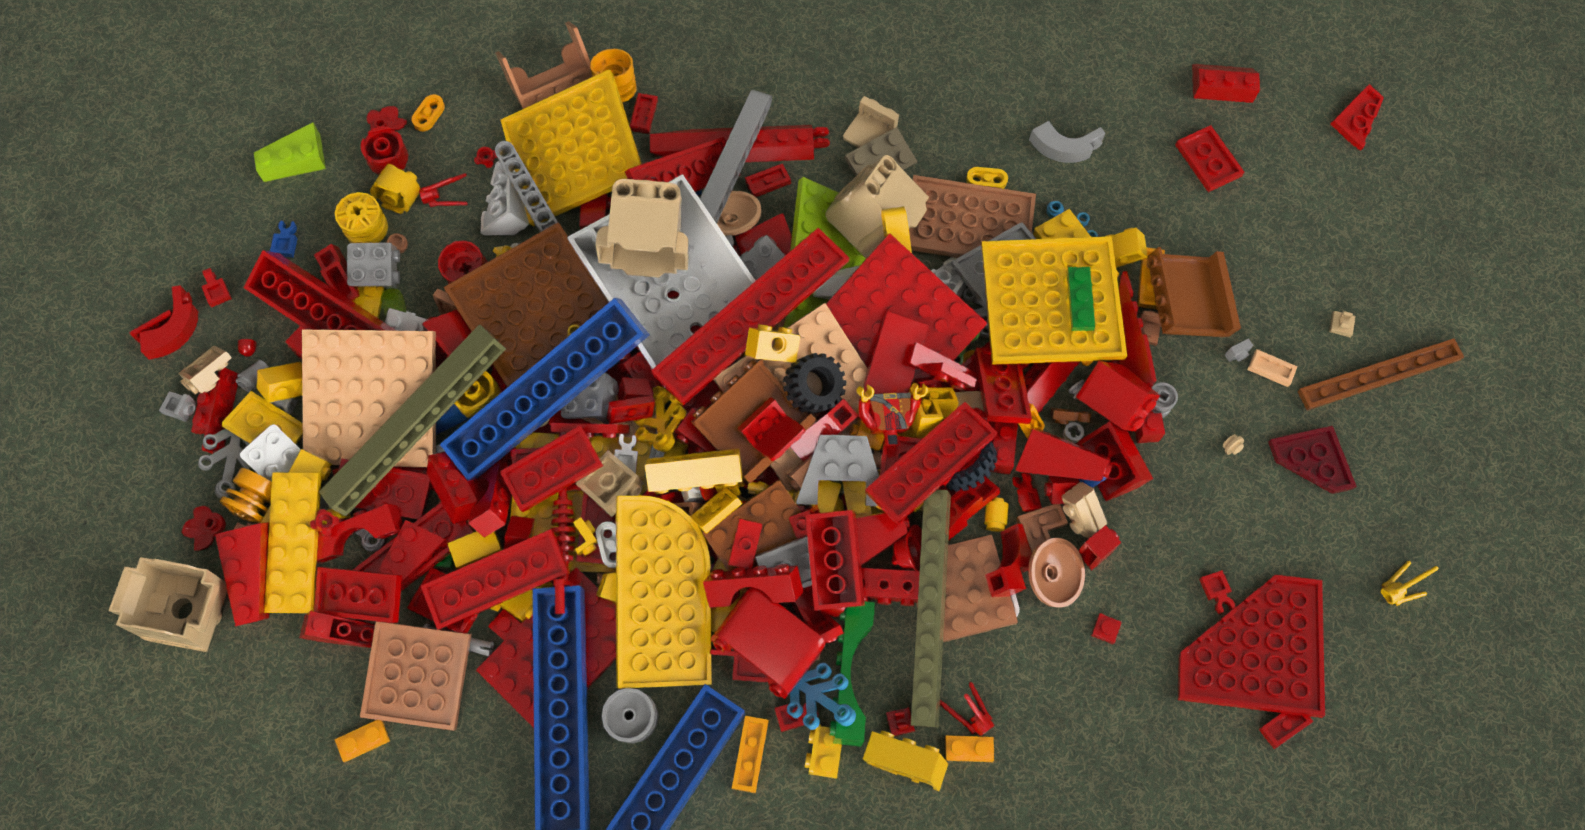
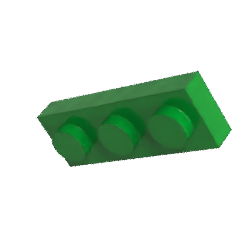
[1067,267,1095,331]

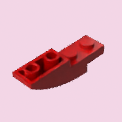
[949,476,1000,540]

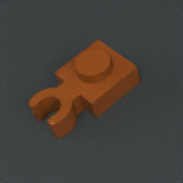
[1050,407,1091,424]

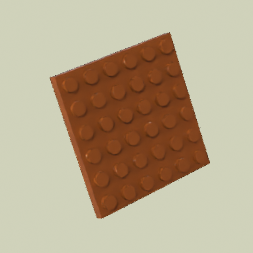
[444,222,609,388]

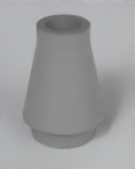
[236,360,269,392]

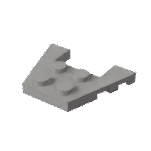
[796,435,879,506]

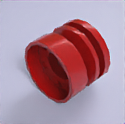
[438,240,488,284]

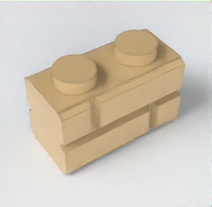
[1062,482,1107,538]

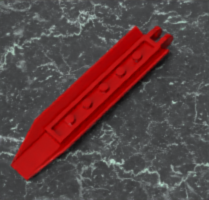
[650,125,830,162]

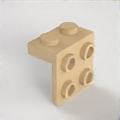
[843,96,899,148]

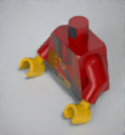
[856,383,928,447]

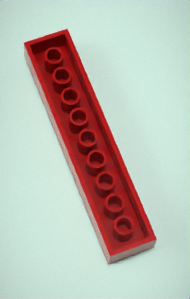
[243,250,442,369]

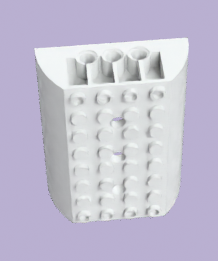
[567,174,755,369]

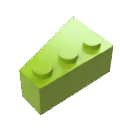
[254,122,326,182]

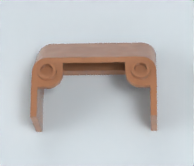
[495,21,592,109]

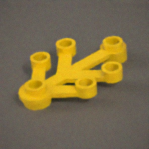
[633,386,687,452]

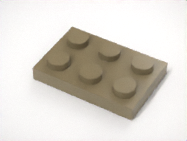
[844,127,917,177]

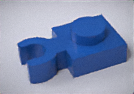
[270,221,297,258]

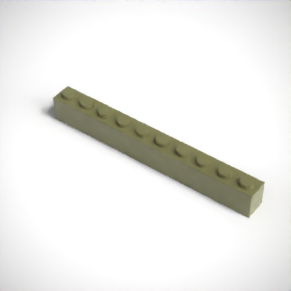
[319,324,506,516]
[911,490,951,729]

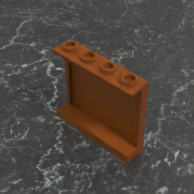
[1147,247,1241,337]
[691,359,817,483]

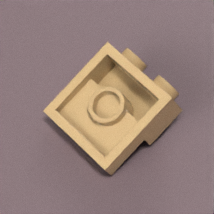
[178,346,231,395]
[576,450,644,517]

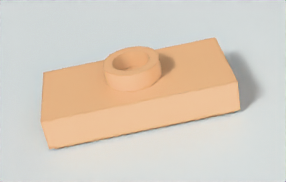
[1247,349,1297,387]

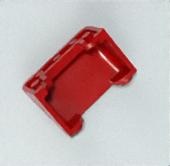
[711,587,826,699]

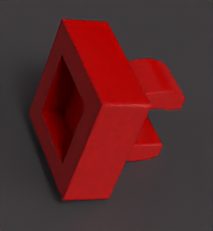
[886,708,915,736]

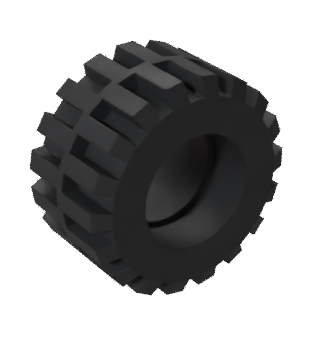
[783,353,846,414]

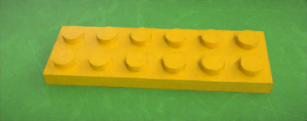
[264,472,322,613]

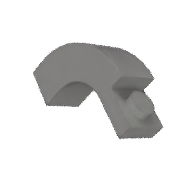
[1029,121,1105,163]

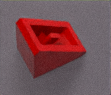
[505,516,535,549]

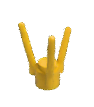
[1381,561,1438,606]

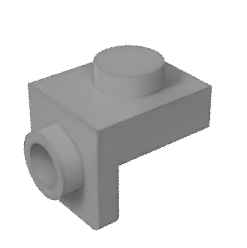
[159,391,197,422]

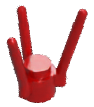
[419,173,468,207]
[940,682,994,736]

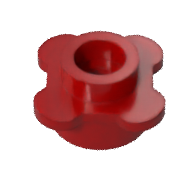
[474,147,497,168]
[310,509,339,536]

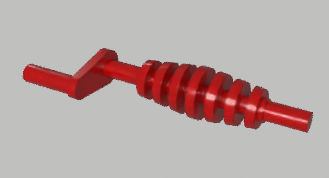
[551,487,576,614]

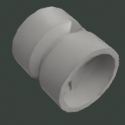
[1151,382,1178,418]

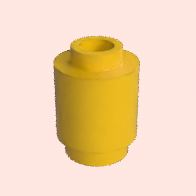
[984,497,1008,532]

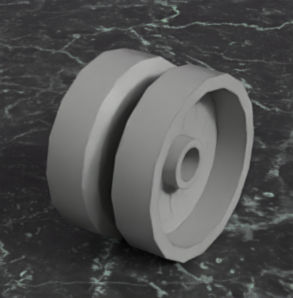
[602,688,659,744]

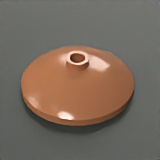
[1028,538,1085,607]

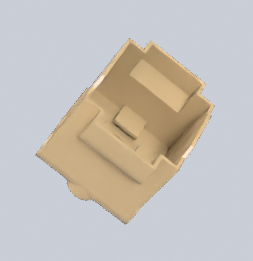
[826,155,929,258]
[596,179,689,278]
[109,557,228,652]

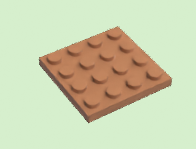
[907,535,1018,642]
[360,621,472,731]

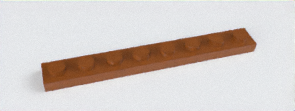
[1297,338,1464,411]

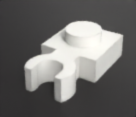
[614,434,638,474]

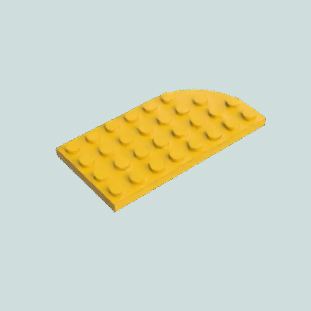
[616,496,712,689]

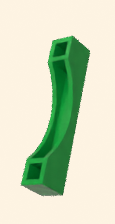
[829,601,875,747]

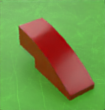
[314,244,360,301]

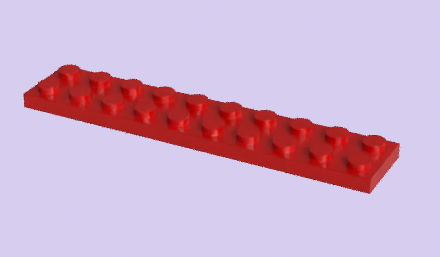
[651,228,850,405]

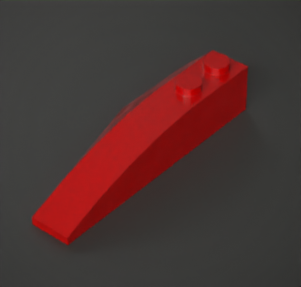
[1111,271,1157,387]

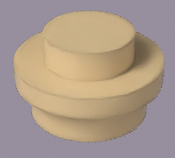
[1223,434,1244,455]

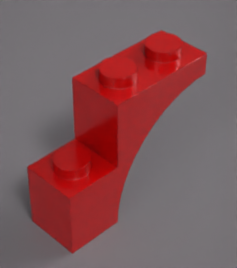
[985,524,1032,597]

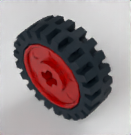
[943,442,997,491]

